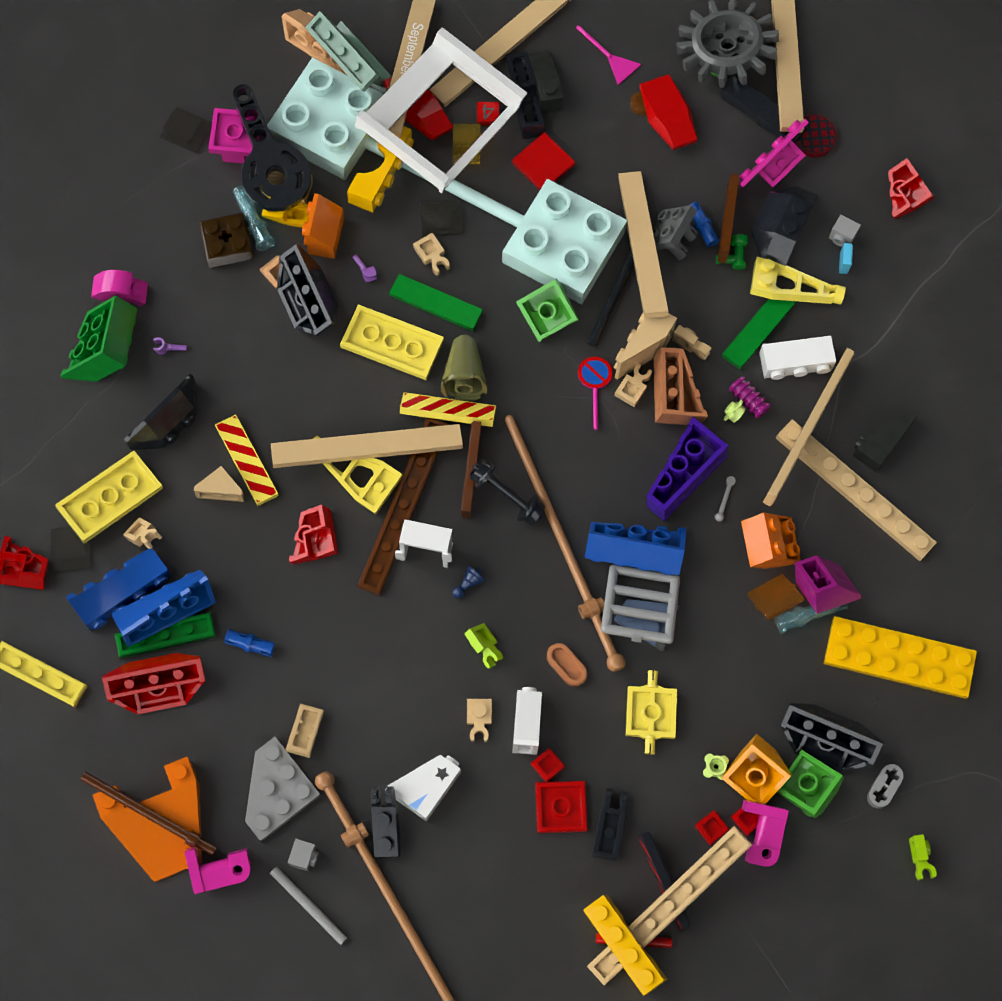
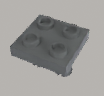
[652,205,699,260]

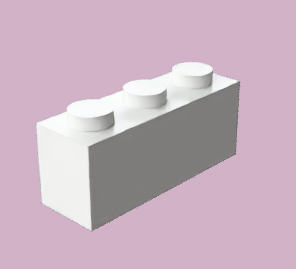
[759,336,836,380]

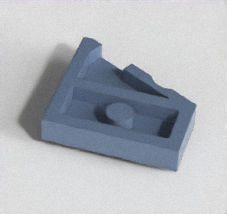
[614,599,680,647]

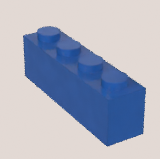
[584,522,686,575]
[65,548,171,631]
[111,570,216,647]

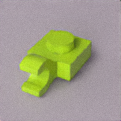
[465,623,503,668]
[909,834,937,880]

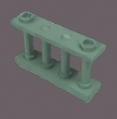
[305,11,392,94]

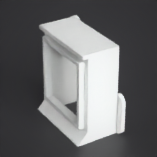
[395,519,453,568]

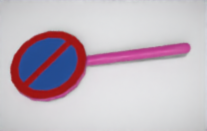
[578,357,612,430]

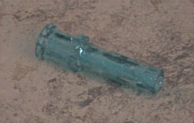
[232,186,275,251]
[774,603,848,634]

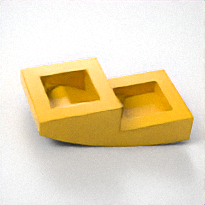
[261,196,309,228]

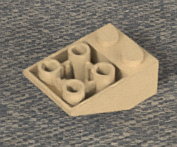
[614,313,677,380]

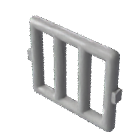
[601,564,680,644]

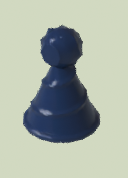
[452,565,485,599]

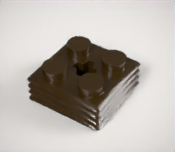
[199,213,254,268]

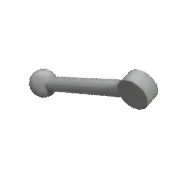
[715,476,736,522]

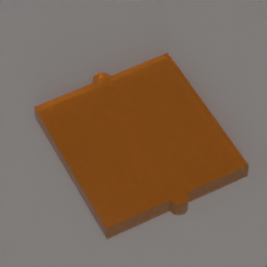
[747,574,804,621]

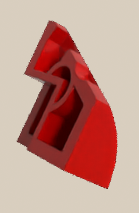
[888,158,934,219]
[289,504,338,564]
[0,536,48,590]

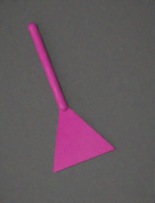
[576,25,641,85]

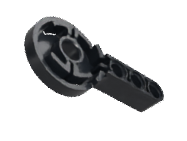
[233,84,311,212]

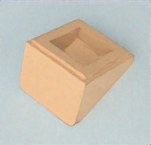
[259,256,280,288]

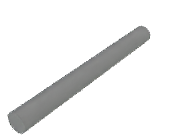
[270,867,348,945]

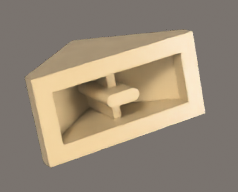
[194,466,245,502]

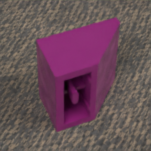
[795,555,861,614]

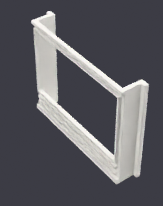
[355,27,527,193]

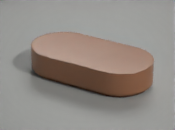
[547,643,587,687]

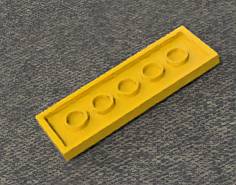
[824,616,977,699]

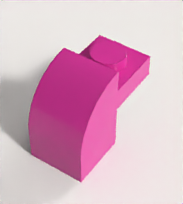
[91,270,148,306]

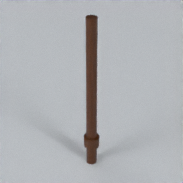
[80,771,217,856]

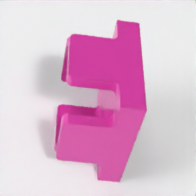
[208,108,260,163]

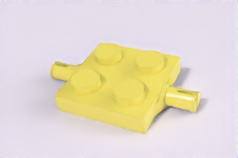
[625,670,677,755]

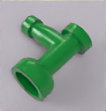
[716,234,748,270]

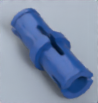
[690,201,720,247]
[224,629,276,658]

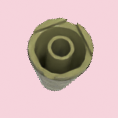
[441,335,488,402]

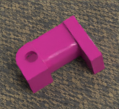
[742,800,789,866]
[184,847,251,894]

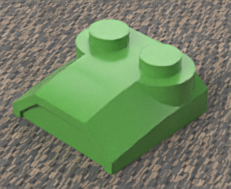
[516,278,579,342]
[777,750,844,818]

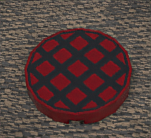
[795,114,837,158]

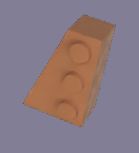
[654,347,708,425]

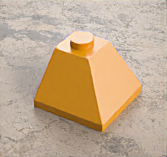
[721,734,792,804]

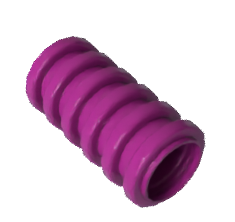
[729,376,771,419]

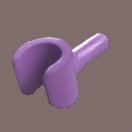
[353,254,377,282]
[153,337,187,355]

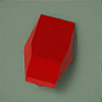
[639,74,697,150]
[383,77,453,141]

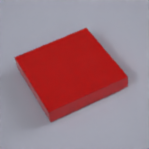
[512,132,575,190]
[535,781,587,833]

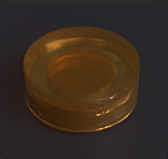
[630,92,646,115]

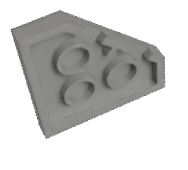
[245,737,321,842]

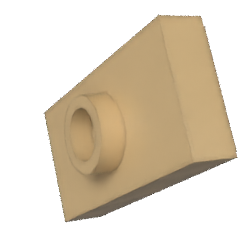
[286,703,324,758]

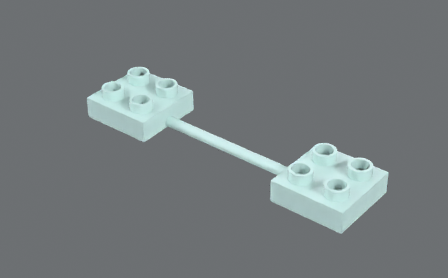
[267,57,627,304]

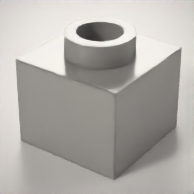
[829,215,861,247]
[288,839,319,872]

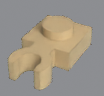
[413,233,450,276]
[672,325,712,360]
[614,363,652,407]
[123,517,162,549]
[467,699,492,742]

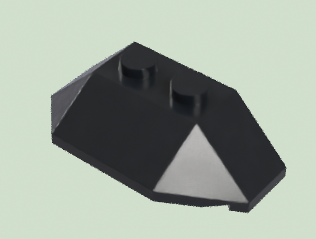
[751,186,818,266]
[277,244,339,336]
[124,373,197,450]
[781,703,883,773]

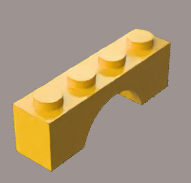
[347,126,414,213]
[583,895,668,996]

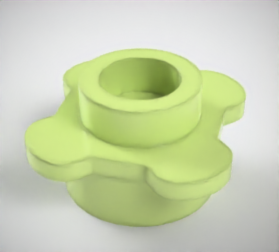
[723,400,746,423]
[703,754,729,780]

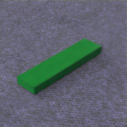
[389,274,483,332]
[722,299,796,370]
[115,612,216,659]

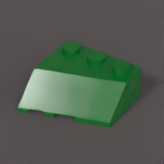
[60,295,137,382]

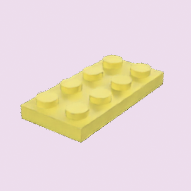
[340,304,444,380]
[55,451,163,544]

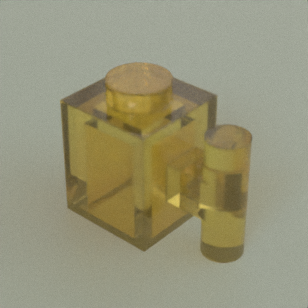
[453,124,483,164]

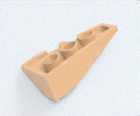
[282,9,348,76]

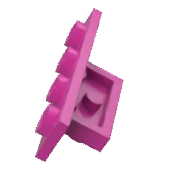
[738,119,809,188]

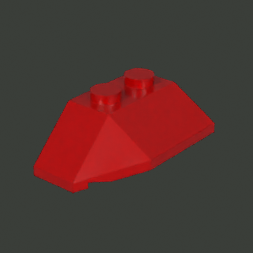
[102,653,205,715]

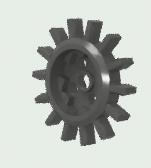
[676,0,779,88]

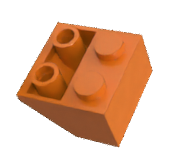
[302,193,344,259]
[741,513,801,569]

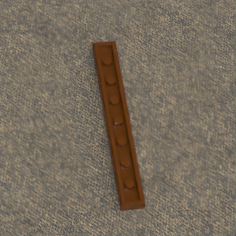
[357,418,449,596]

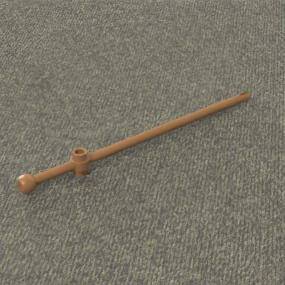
[505,415,626,672]
[315,771,455,1001]

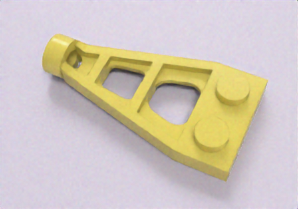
[750,257,846,305]
[313,436,403,514]

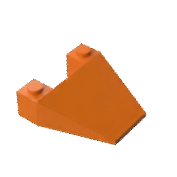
[93,757,202,882]

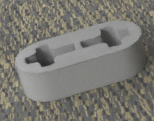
[867,764,903,809]

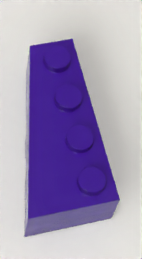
[646,417,728,521]

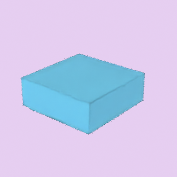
[839,243,853,274]

